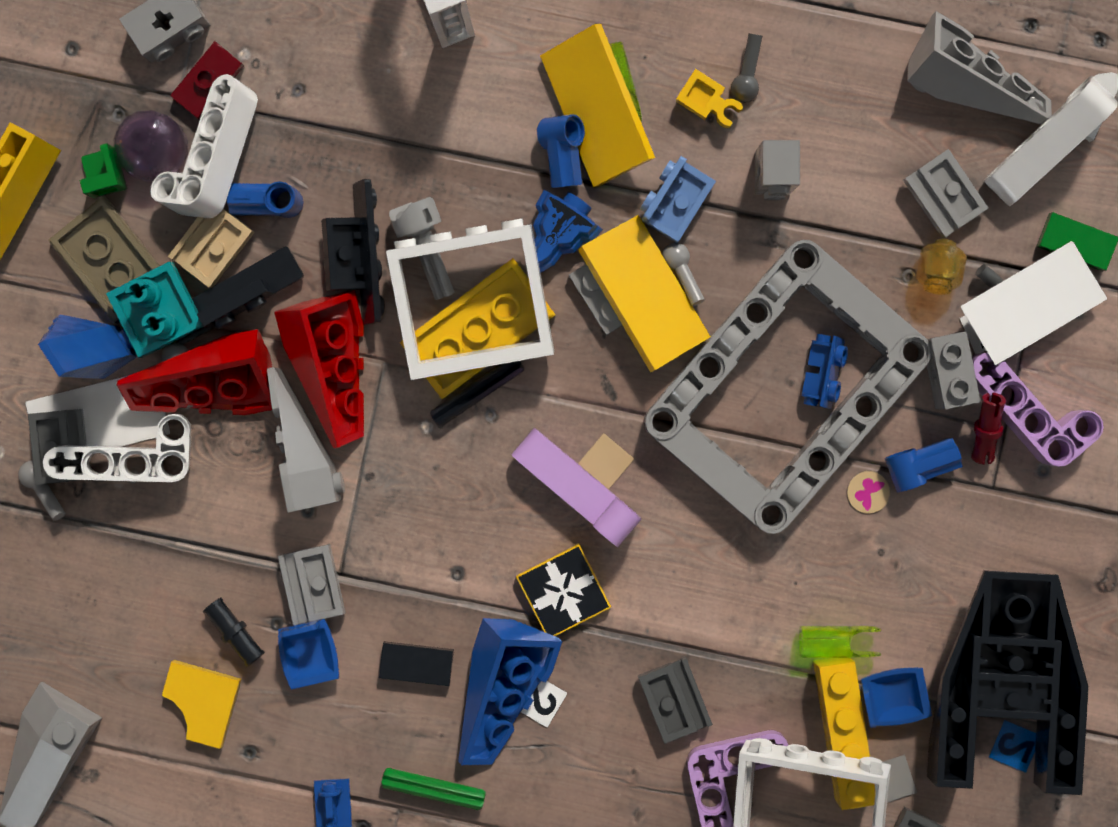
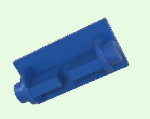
[801,334,848,410]
[314,778,352,827]

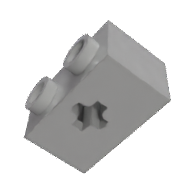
[119,0,211,63]
[755,140,800,200]
[927,331,981,410]

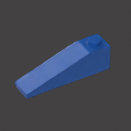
[38,314,138,379]
[458,618,563,765]

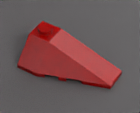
[274,290,364,448]
[117,329,272,415]

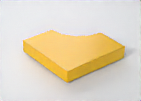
[162,660,242,749]

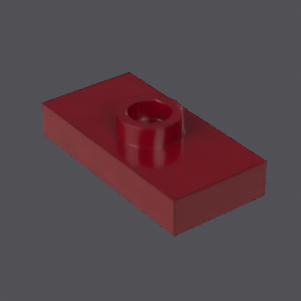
[170,41,244,120]

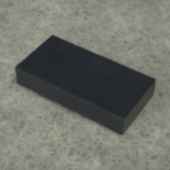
[379,641,454,686]

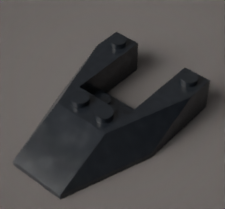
[927,570,1089,795]

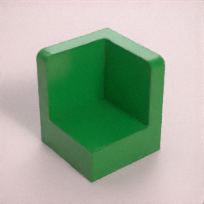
[79,143,128,198]

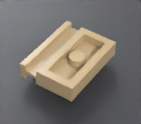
[168,209,255,288]

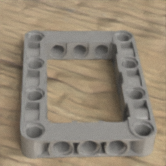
[644,240,932,534]

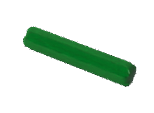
[381,768,486,810]

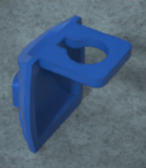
[278,619,339,690]
[861,667,932,728]

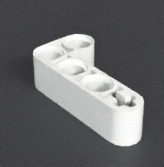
[150,74,258,218]
[984,76,1118,207]
[43,413,191,482]

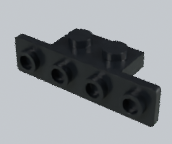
[321,179,385,325]
[178,246,304,345]

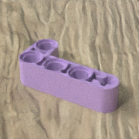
[972,353,1104,467]
[511,428,642,547]

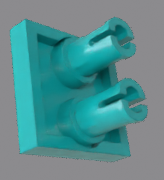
[106,261,203,358]

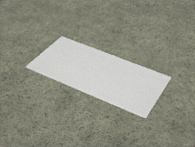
[961,241,1107,365]
[25,376,170,447]

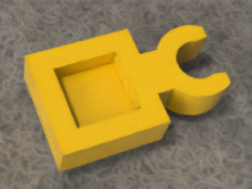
[675,68,743,128]

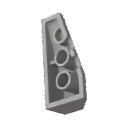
[267,367,345,513]

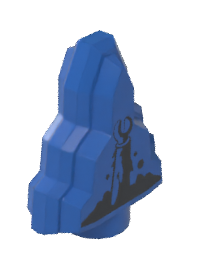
[533,190,603,273]

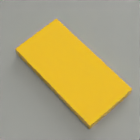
[540,24,655,187]
[578,215,711,372]
[399,258,556,400]

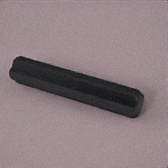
[430,361,524,427]

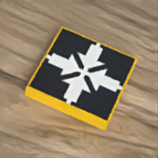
[516,543,611,636]

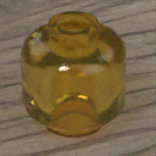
[916,239,967,295]

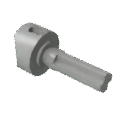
[389,197,454,300]

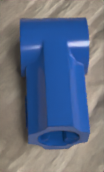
[537,114,585,188]
[227,181,304,218]
[885,438,963,493]

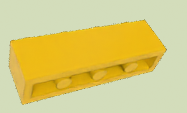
[0,122,61,260]
[813,655,876,810]

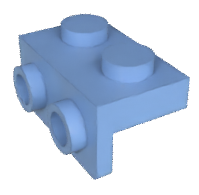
[640,156,716,243]

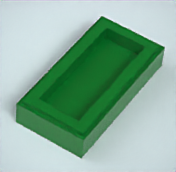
[1036,212,1118,272]

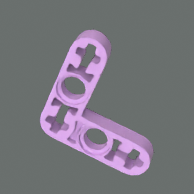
[687,730,788,827]

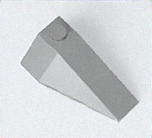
[907,11,1052,124]
[0,682,102,827]

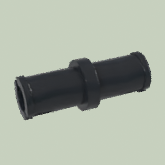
[203,597,265,667]

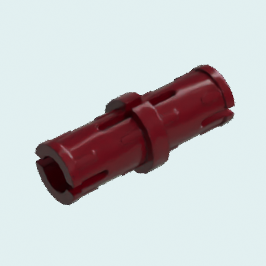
[971,393,1006,465]

